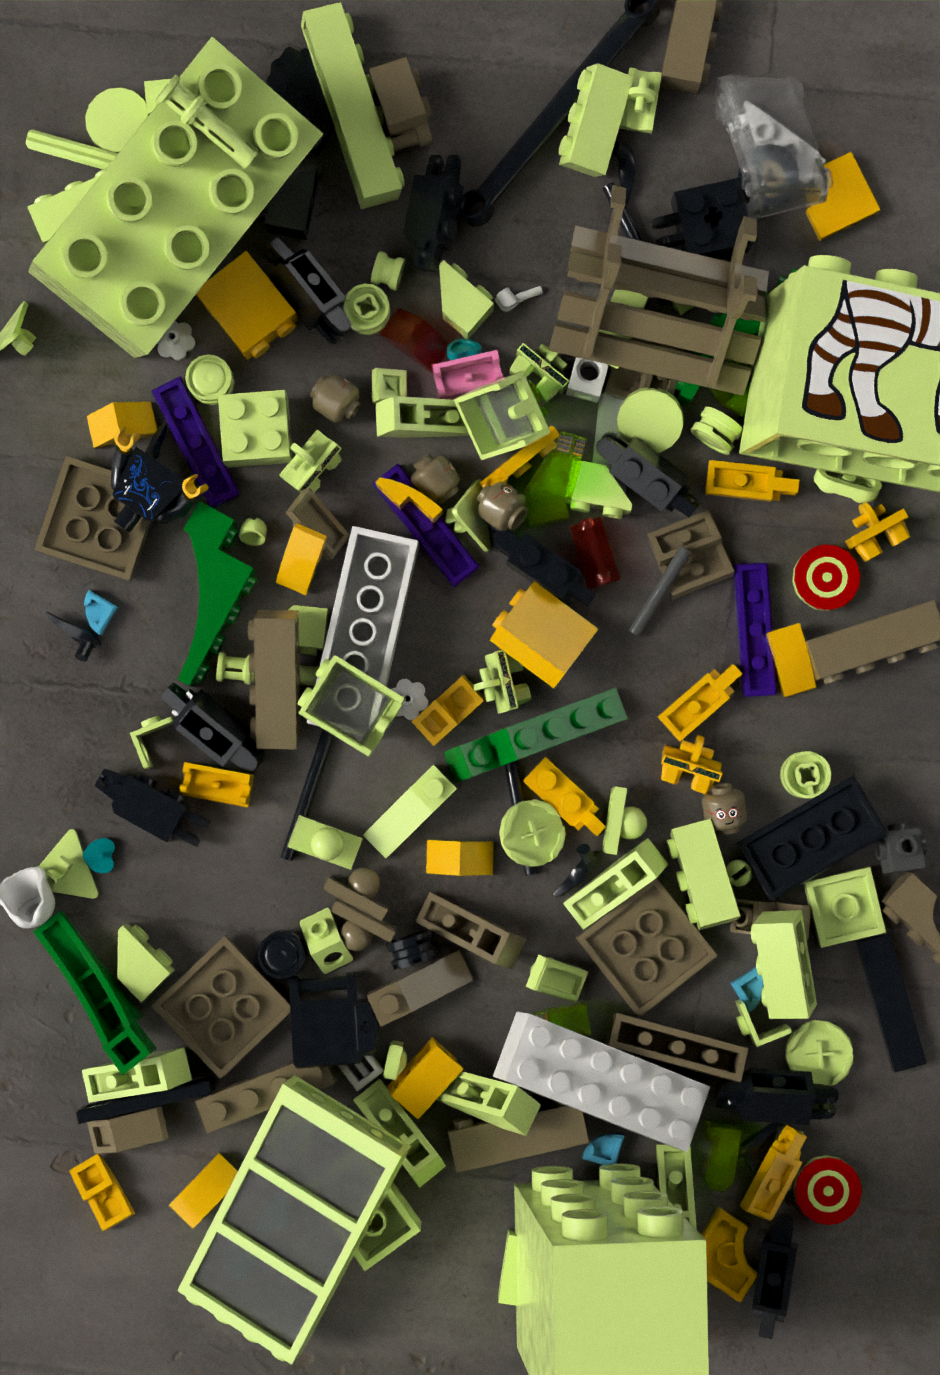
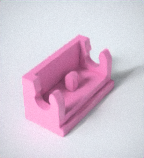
[432,350,504,400]

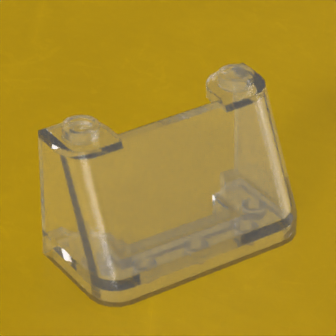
[713,74,833,219]

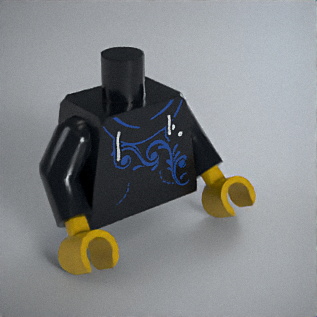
[111,426,208,533]

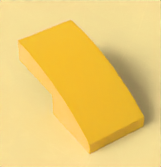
[375,477,443,523]
[276,523,327,596]
[766,623,816,698]
[412,675,486,746]
[69,1153,135,1231]
[168,1153,238,1229]

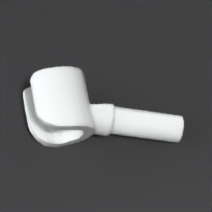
[495,286,543,312]

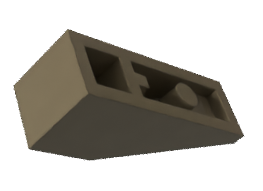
[415,892,526,969]
[367,949,473,1026]

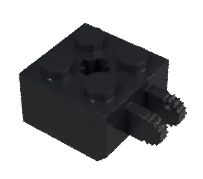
[651,178,754,259]

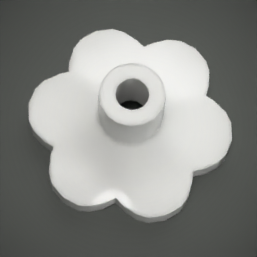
[157,321,195,361]
[391,679,428,720]

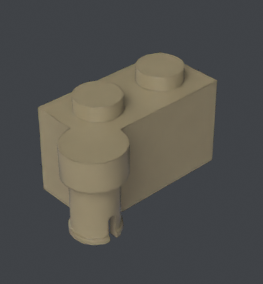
[369,57,433,153]

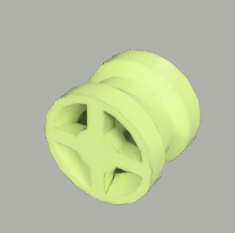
[370,251,406,291]

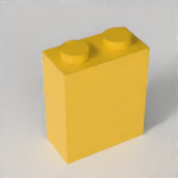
[196,251,298,360]
[490,581,598,688]

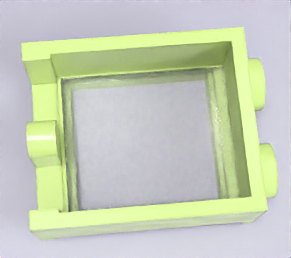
[453,370,551,460]
[297,655,406,757]

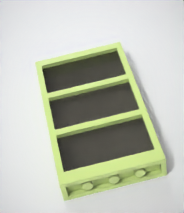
[177,1075,411,1365]

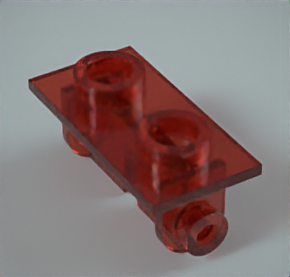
[569,517,620,589]

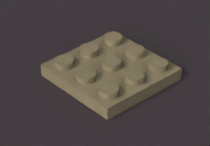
[34,456,151,582]
[575,878,718,1018]
[151,935,290,1080]

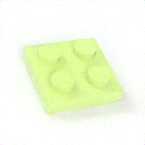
[804,866,886,948]

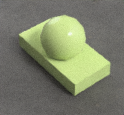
[602,786,647,855]
[288,815,363,870]
[526,955,588,1003]

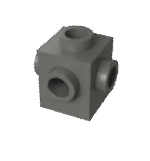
[875,823,927,874]

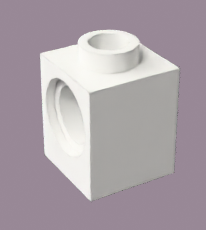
[566,357,608,403]

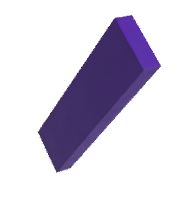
[151,376,241,509]
[372,464,480,588]
[733,562,777,697]

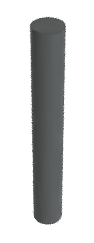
[629,545,692,637]

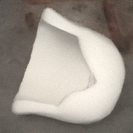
[0,866,55,928]

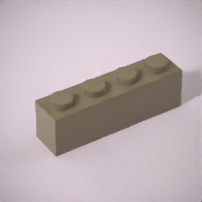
[660,0,723,94]
[805,600,940,684]
[248,610,301,749]
[604,1013,748,1082]
[448,1100,589,1173]

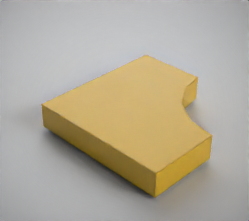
[805,152,880,241]
[701,1206,757,1303]

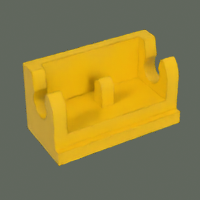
[180,762,254,808]
[387,1037,463,1119]

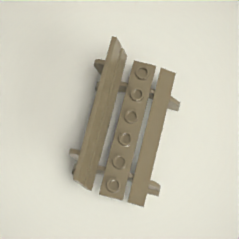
[549,185,769,395]

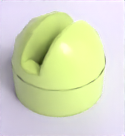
[239,517,267,546]
[726,859,752,887]

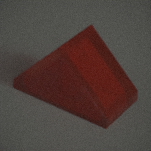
[379,308,449,374]

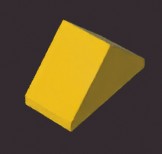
[87,401,158,449]
[426,840,494,876]

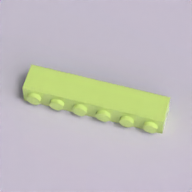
[301,2,405,209]

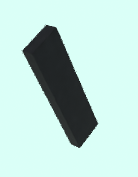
[856,933,927,1073]
[76,1077,216,1124]

